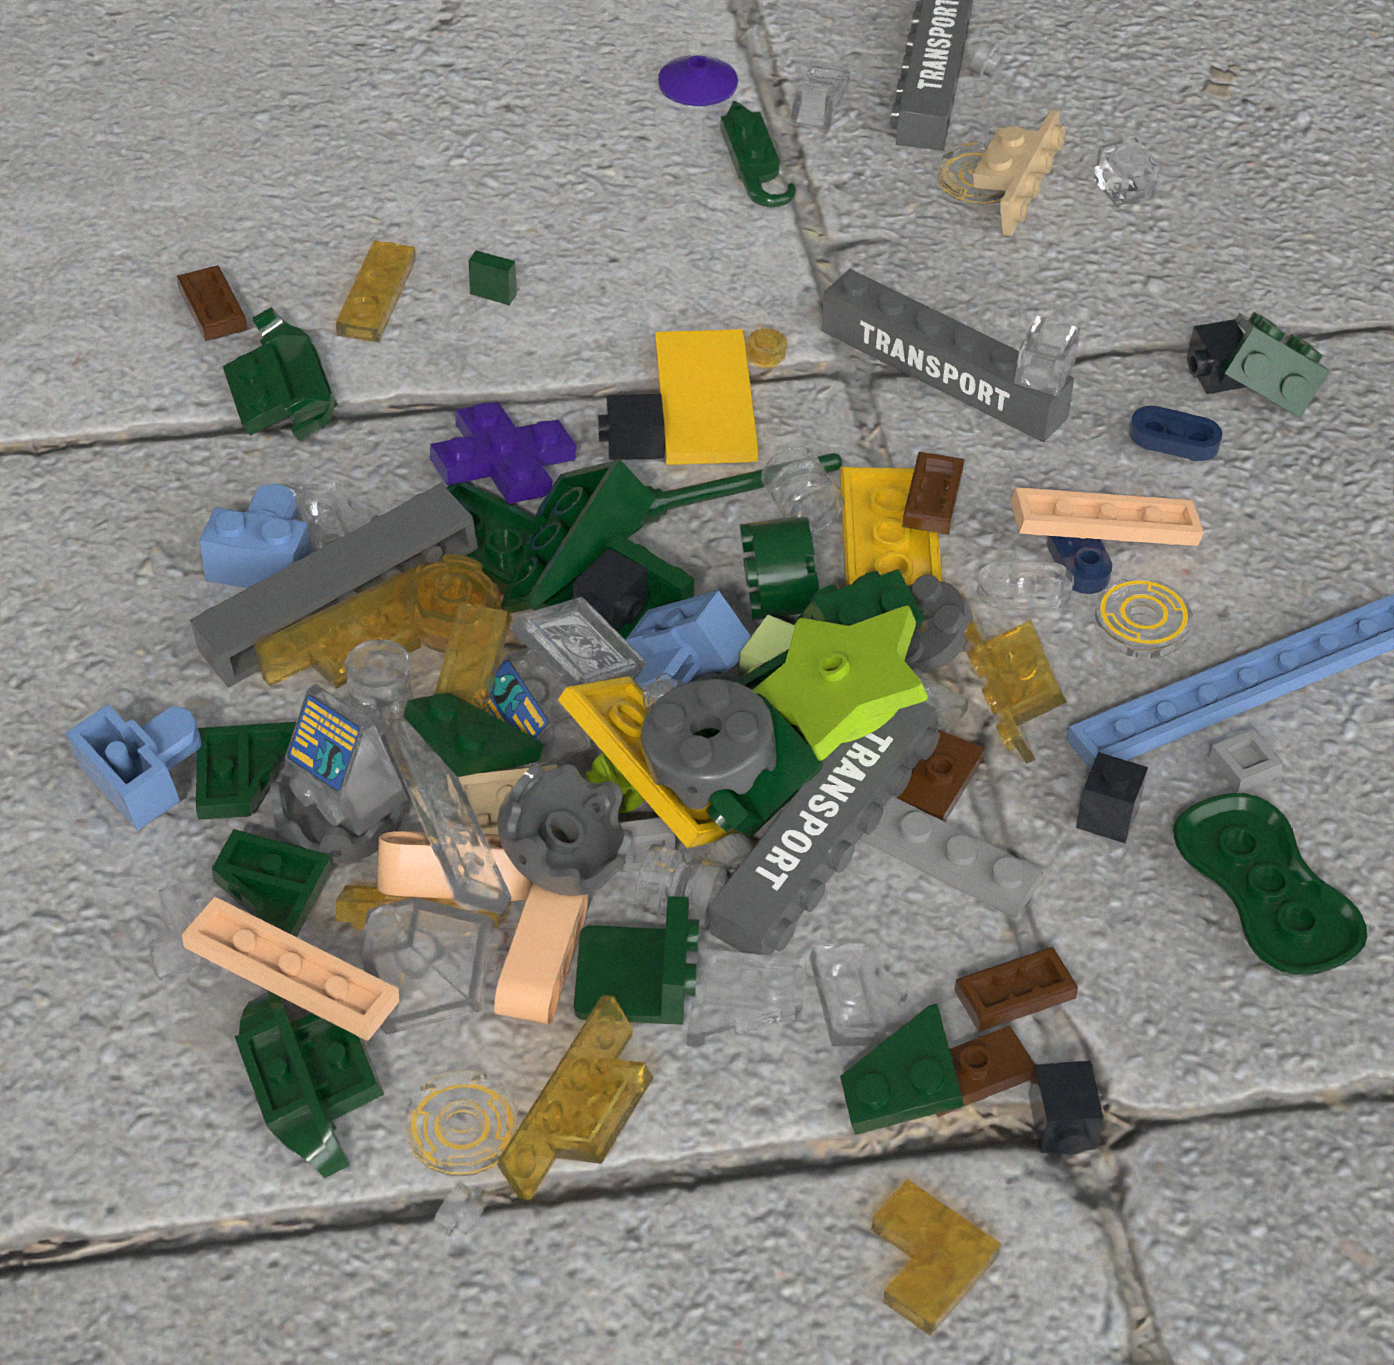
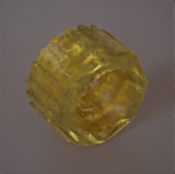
[746,328,787,369]

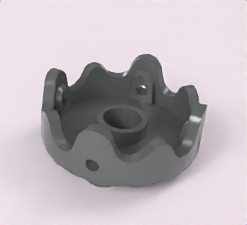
[641,679,777,810]
[270,748,404,863]
[497,762,633,897]

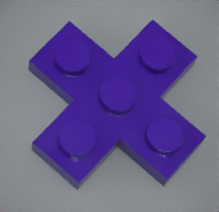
[429,402,577,504]

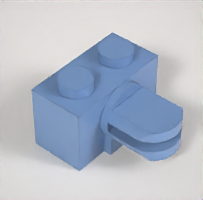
[199,484,311,588]
[625,590,751,703]
[65,704,202,831]

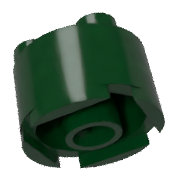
[739,516,819,621]

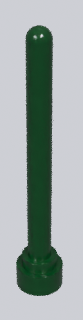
[644,453,842,525]

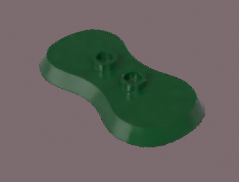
[1173,793,1368,978]

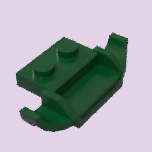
[222,307,338,442]
[234,990,385,1178]

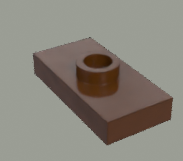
[177,265,248,341]
[902,452,965,535]
[896,730,985,822]
[954,947,1078,1032]
[936,1025,1035,1117]

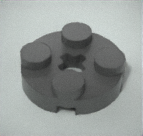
[904,575,973,673]

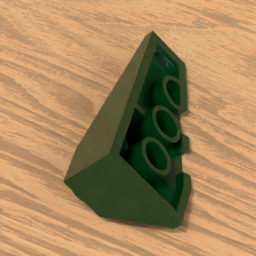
[499,459,656,614]

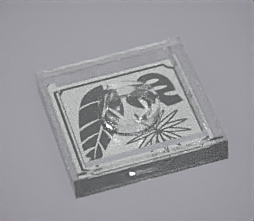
[510,597,647,687]

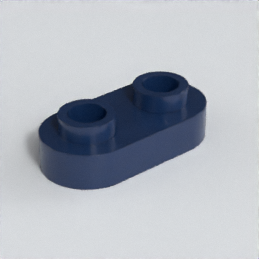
[1129,406,1223,461]
[1046,536,1112,594]

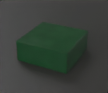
[468,250,517,305]

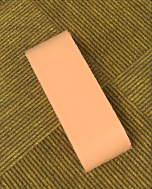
[377,831,532,901]
[494,883,588,1025]

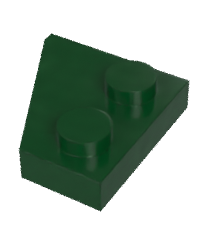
[403,693,544,777]
[196,722,297,820]
[212,829,333,937]
[840,1003,965,1135]

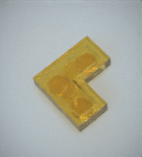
[871,1179,1002,1337]

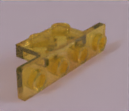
[255,563,437,689]
[961,592,1067,764]
[497,995,654,1200]

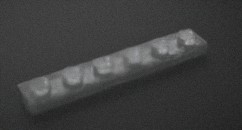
[382,712,512,915]

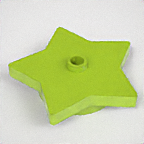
[752,606,929,760]

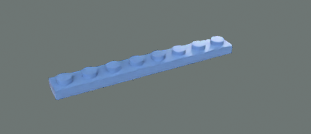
[1066,594,1394,769]

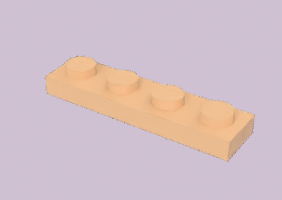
[1010,487,1204,546]
[182,897,400,1041]

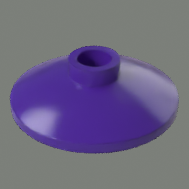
[658,55,738,107]

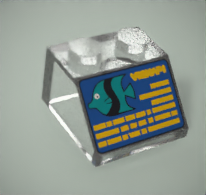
[467,646,597,769]
[285,684,408,836]

